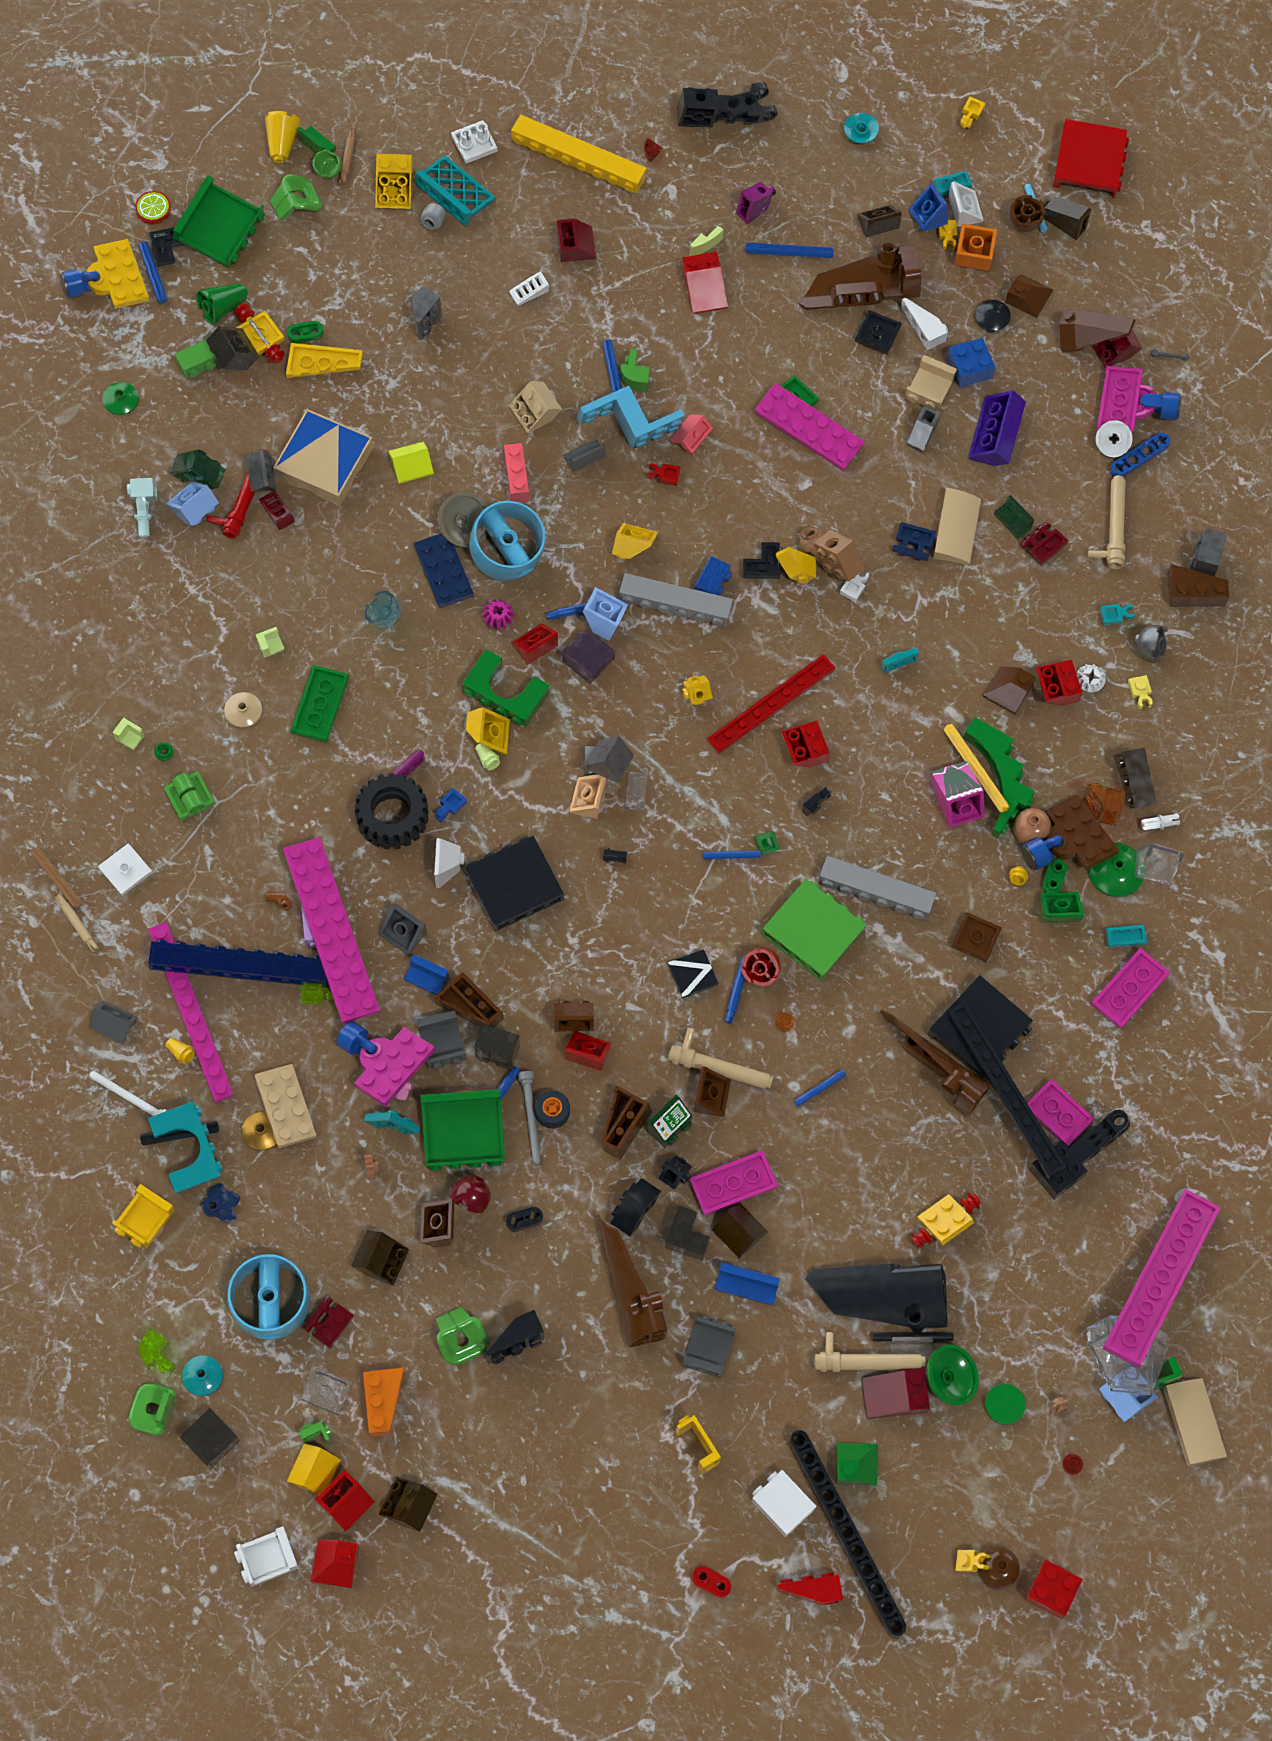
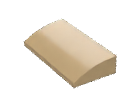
[933,487,981,565]
[1163,1378,1227,1467]

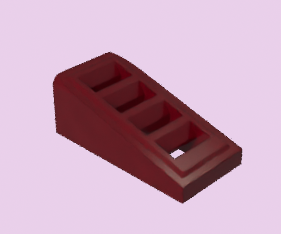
[259,491,295,530]

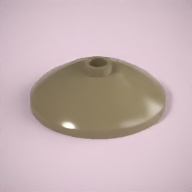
[438,492,488,548]

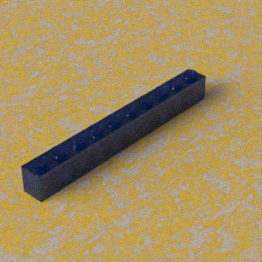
[148,940,330,988]

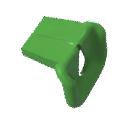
[270,174,322,220]
[436,1307,489,1365]
[129,1383,176,1436]

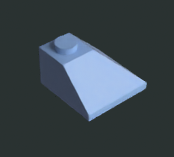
[583,587,628,641]

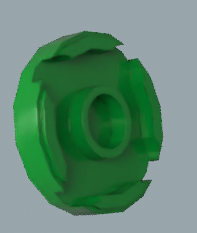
[984,1383,1026,1425]

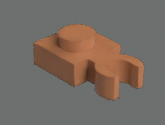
[364,1154,379,1180]

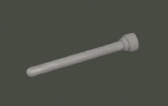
[518,1071,541,1165]

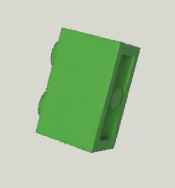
[175,339,219,380]

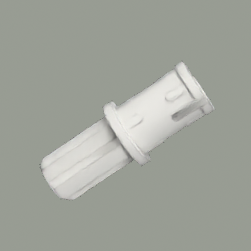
[1141,813,1180,830]

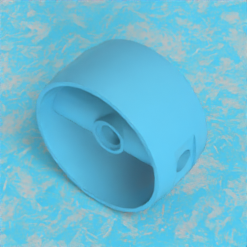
[469,501,545,581]
[227,1254,310,1340]

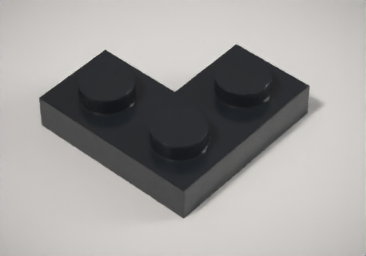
[149,227,184,267]
[743,542,780,579]

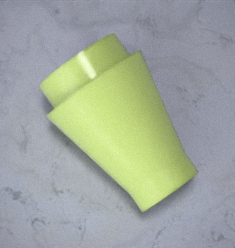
[475,744,500,770]

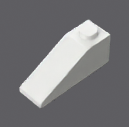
[901,298,948,350]

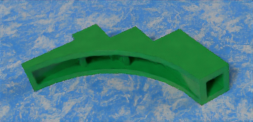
[963,717,1035,839]

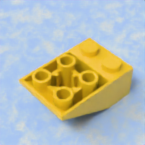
[375,154,413,209]

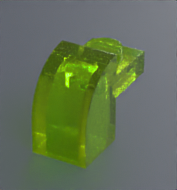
[139,1328,175,1375]

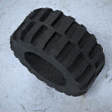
[355,773,429,850]

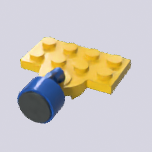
[60,239,149,309]

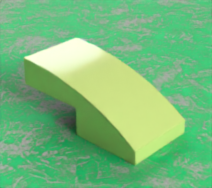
[689,226,724,256]

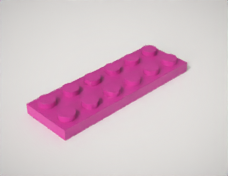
[754,383,865,471]

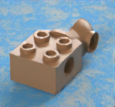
[799,526,865,582]

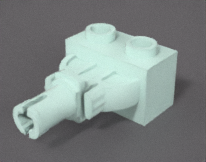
[127,478,157,537]

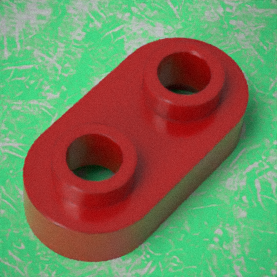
[692,1566,731,1598]

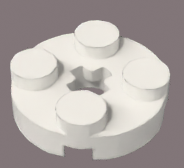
[1096,420,1133,457]

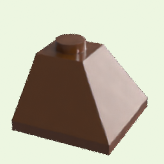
[1005,274,1053,318]
[983,666,1036,715]

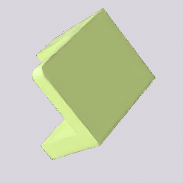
[256,627,284,658]
[113,718,144,750]

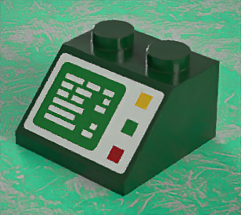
[648,1095,693,1149]

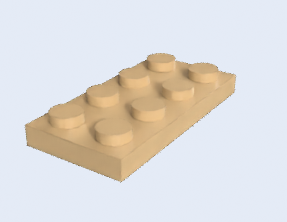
[254,1064,316,1149]

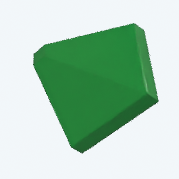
[754,831,779,855]

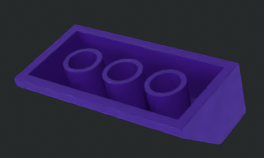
[968,390,1026,466]

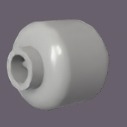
[420,203,446,230]

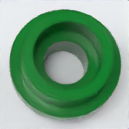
[154,742,174,761]

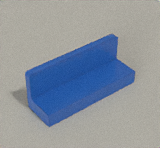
[715,1263,780,1305]

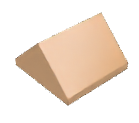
[569,774,607,819]

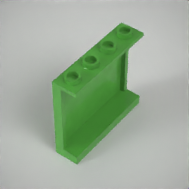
[762,879,866,982]

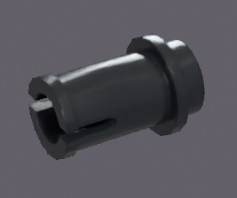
[603,848,627,863]

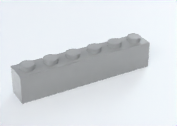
[619,573,733,626]
[818,856,936,920]

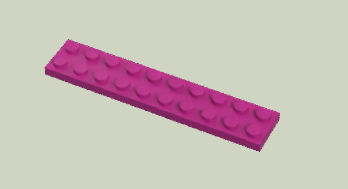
[283,837,380,1024]
[1102,1189,1221,1368]

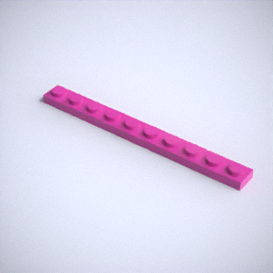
[149,922,234,1103]

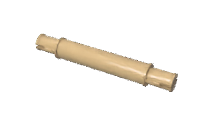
[55,894,99,952]

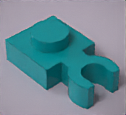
[1100,604,1135,626]

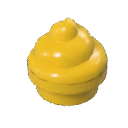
[1009,866,1028,886]

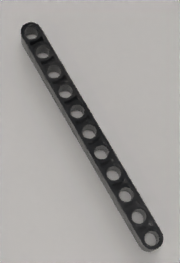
[789,1430,906,1639]

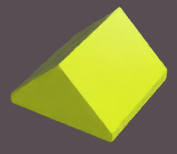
[388,442,434,484]

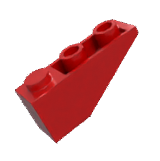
[776,1572,843,1606]

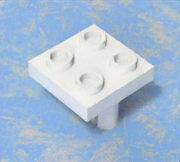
[451,120,498,164]

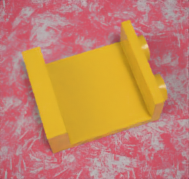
[676,1415,721,1475]

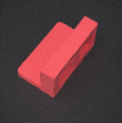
[670,414,713,454]

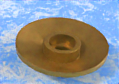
[241,1112,276,1151]

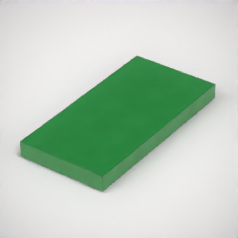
[290,665,349,743]

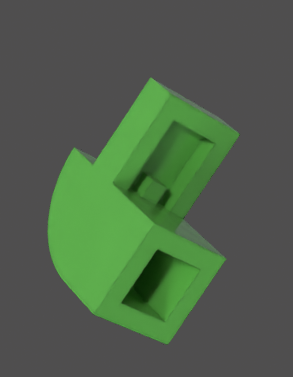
[621,349,650,392]

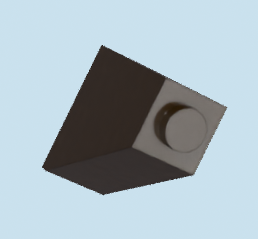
[1044,196,1092,240]

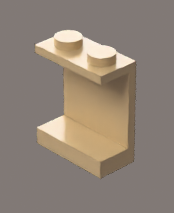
[905,355,957,411]

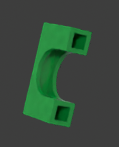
[462,649,550,727]

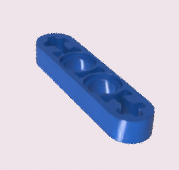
[1110,433,1170,477]

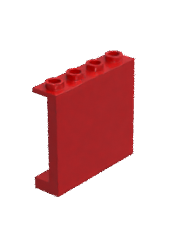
[1053,119,1129,198]

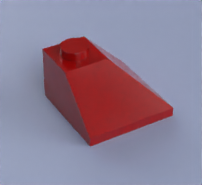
[311,1540,359,1589]

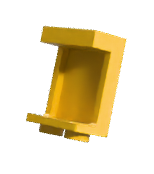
[112,1184,175,1249]

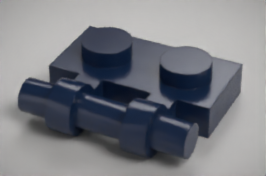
[892,522,936,561]

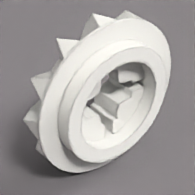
[1077,664,1106,692]

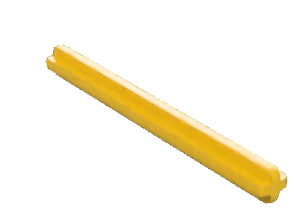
[944,724,1009,813]

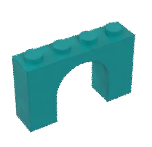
[148,1101,223,1194]

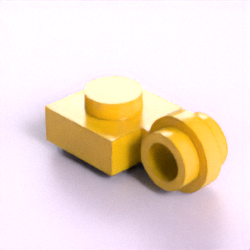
[960,97,986,129]

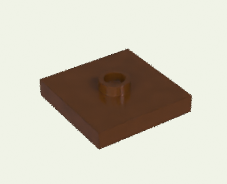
[951,912,1002,963]

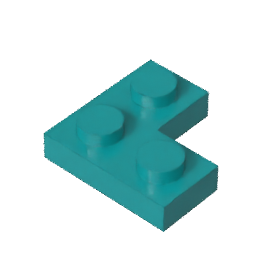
[364,1110,420,1135]

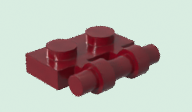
[1020,522,1069,566]
[302,1296,354,1349]

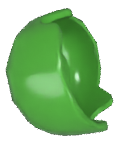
[312,150,341,179]

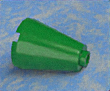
[196,283,248,324]

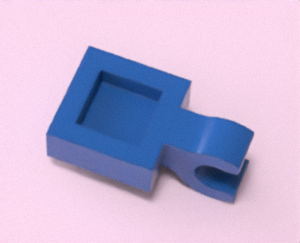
[435,788,467,822]

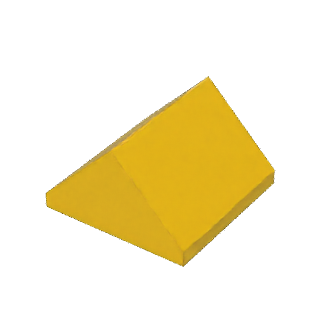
[287,1444,341,1496]

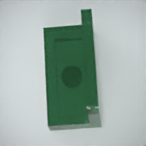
[994,495,1034,540]

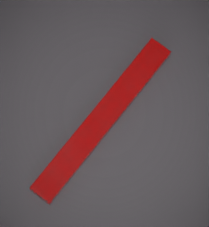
[707,654,836,754]

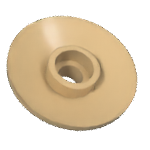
[224,692,262,728]

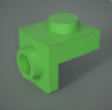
[299,1421,332,1444]

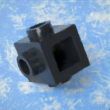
[659,1155,692,1190]

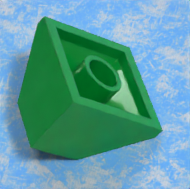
[836,1443,878,1486]

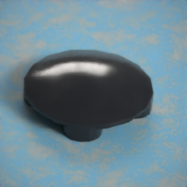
[975,299,1011,333]

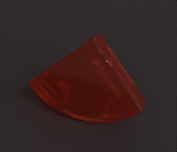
[644,138,662,162]

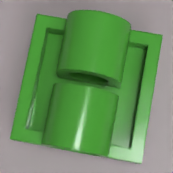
[163,771,215,821]

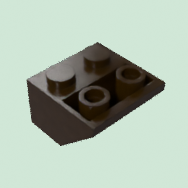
[351,1230,409,1286]
[379,1477,438,1532]

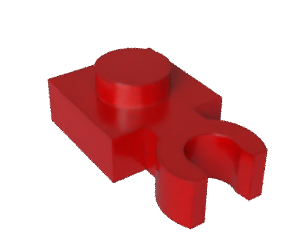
[647,463,681,486]

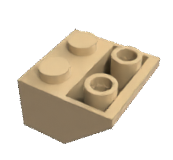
[509,381,562,433]

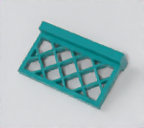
[415,155,495,226]

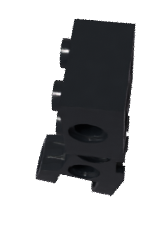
[677,82,778,128]
[1029,1110,1130,1200]

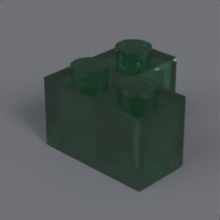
[170,449,226,489]

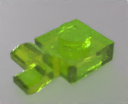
[301,982,334,1005]

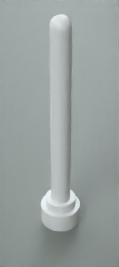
[90,1071,167,1116]

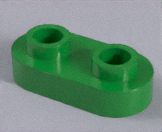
[287,321,324,343]
[1042,859,1067,893]

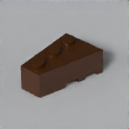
[1167,564,1229,607]
[434,972,504,1032]
[601,1085,652,1160]

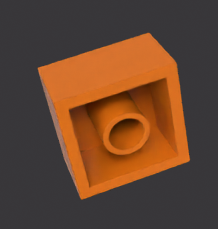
[954,224,997,271]

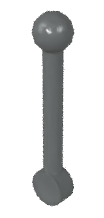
[1151,349,1189,361]

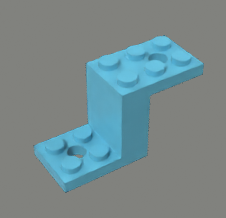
[577,386,685,448]

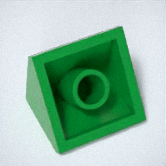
[1040,892,1084,923]

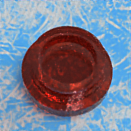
[1062,1454,1083,1475]

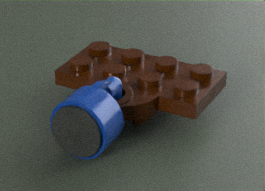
[1022,794,1119,870]

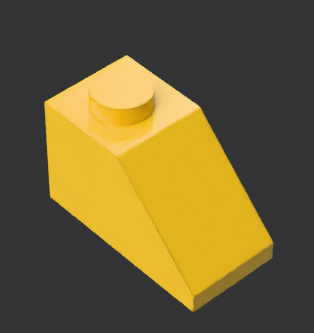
[776,547,816,584]

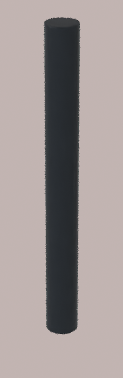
[872,1333,954,1342]

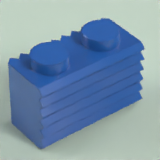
[694,556,732,596]

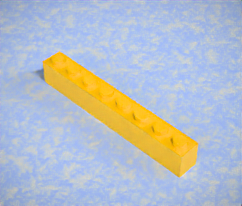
[511,114,647,194]

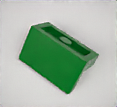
[297,125,336,154]
[1152,1356,1183,1391]

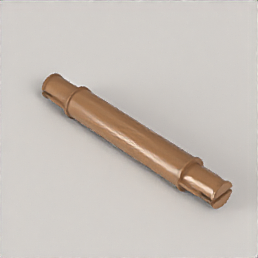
[339,127,356,185]

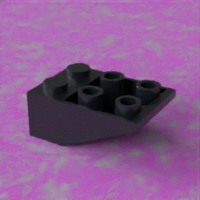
[486,1310,544,1365]

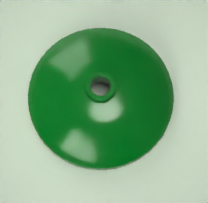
[1088,843,1145,897]
[927,1345,979,1406]

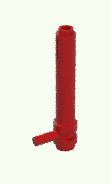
[207,449,269,539]

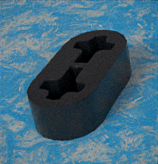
[506,1207,543,1232]

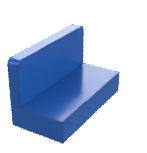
[404,954,449,995]

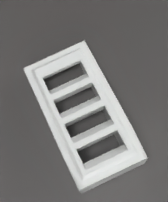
[509,272,549,306]

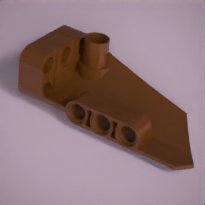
[597,1215,667,1347]

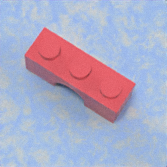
[504,443,529,503]

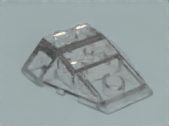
[1086,1315,1169,1395]

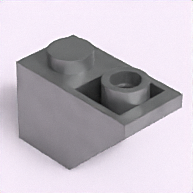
[907,406,941,452]

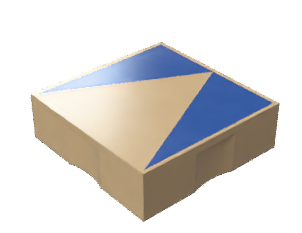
[273,409,373,506]

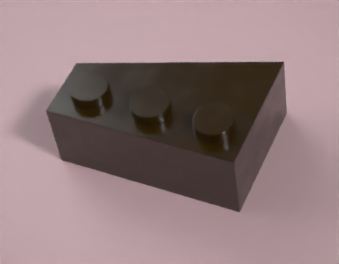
[1114,747,1157,809]

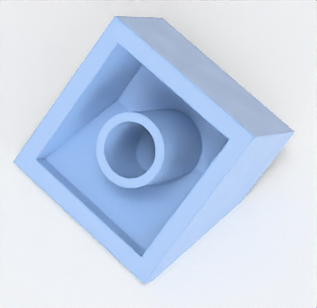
[165,481,219,526]
[1099,1365,1158,1422]

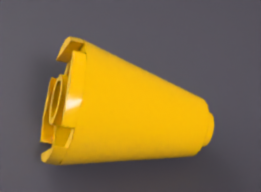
[265,111,300,163]

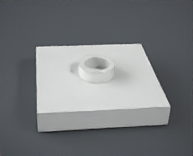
[98,843,153,896]

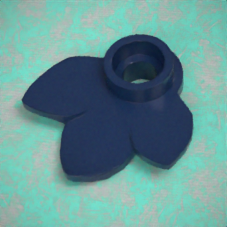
[202,1184,240,1222]

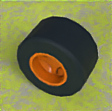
[535,1090,570,1129]

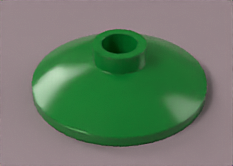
[102,382,139,415]

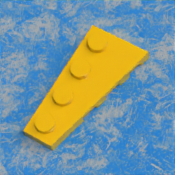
[286,343,363,378]

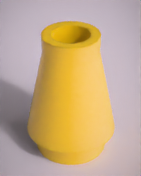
[165,1037,195,1064]

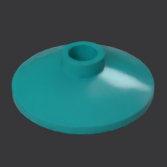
[844,113,879,144]
[182,1355,223,1396]

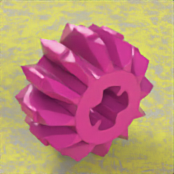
[482,598,514,631]

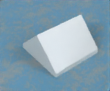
[948,182,984,227]

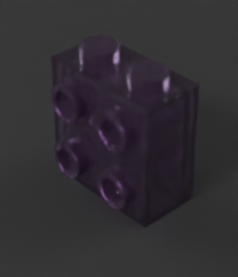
[562,629,615,684]

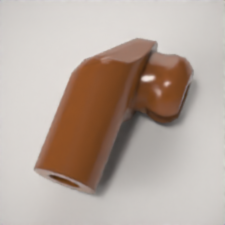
[266,892,292,911]

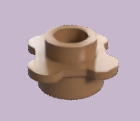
[1051,1396,1071,1415]

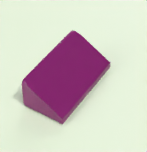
[391,750,425,777]

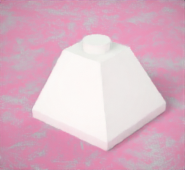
[434,838,464,888]

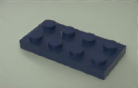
[413,533,474,609]

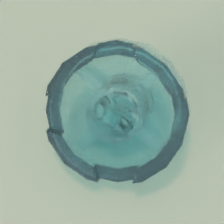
[365,590,402,629]

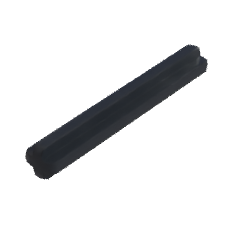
[140,1121,219,1146]

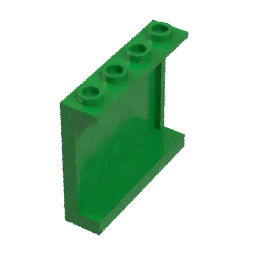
[173,175,265,269]
[421,1089,505,1171]

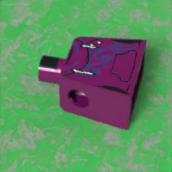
[736,182,776,224]

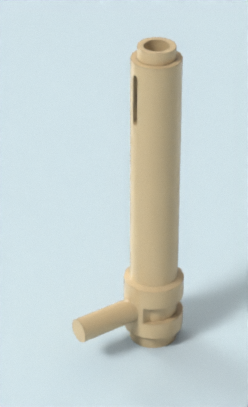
[1088,475,1126,569]
[668,1027,773,1089]
[815,1332,925,1372]

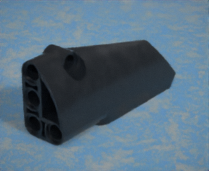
[805,1263,948,1332]

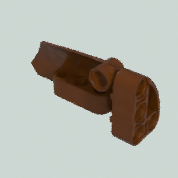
[799,243,921,310]
[880,1010,990,1117]

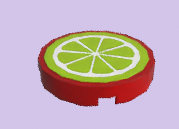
[135,191,171,225]

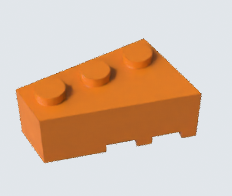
[363,1367,405,1438]

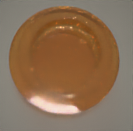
[775,1013,795,1032]

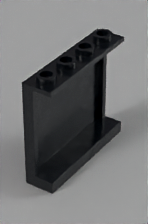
[464,836,564,932]
[927,975,1033,1079]

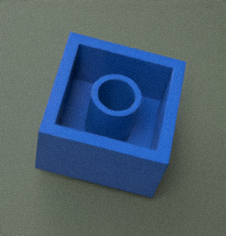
[947,337,996,388]

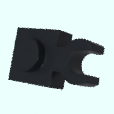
[802,786,832,816]

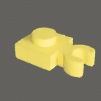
[1128,675,1153,709]

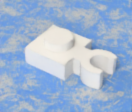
[840,573,869,603]

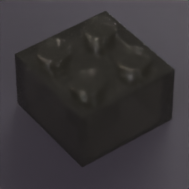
[206,326,260,370]
[474,1024,520,1069]
[180,1408,240,1470]

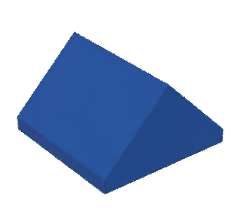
[909,183,948,231]

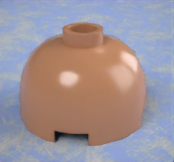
[1012,808,1051,845]

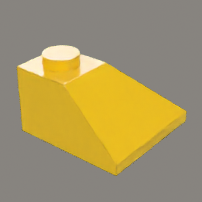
[612,523,658,559]
[466,707,510,755]

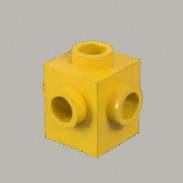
[682,675,713,705]

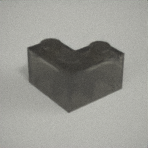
[665,1206,710,1261]

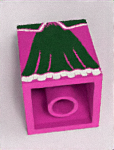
[931,761,985,828]

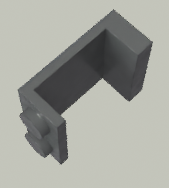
[417,1010,467,1070]
[682,1316,736,1378]

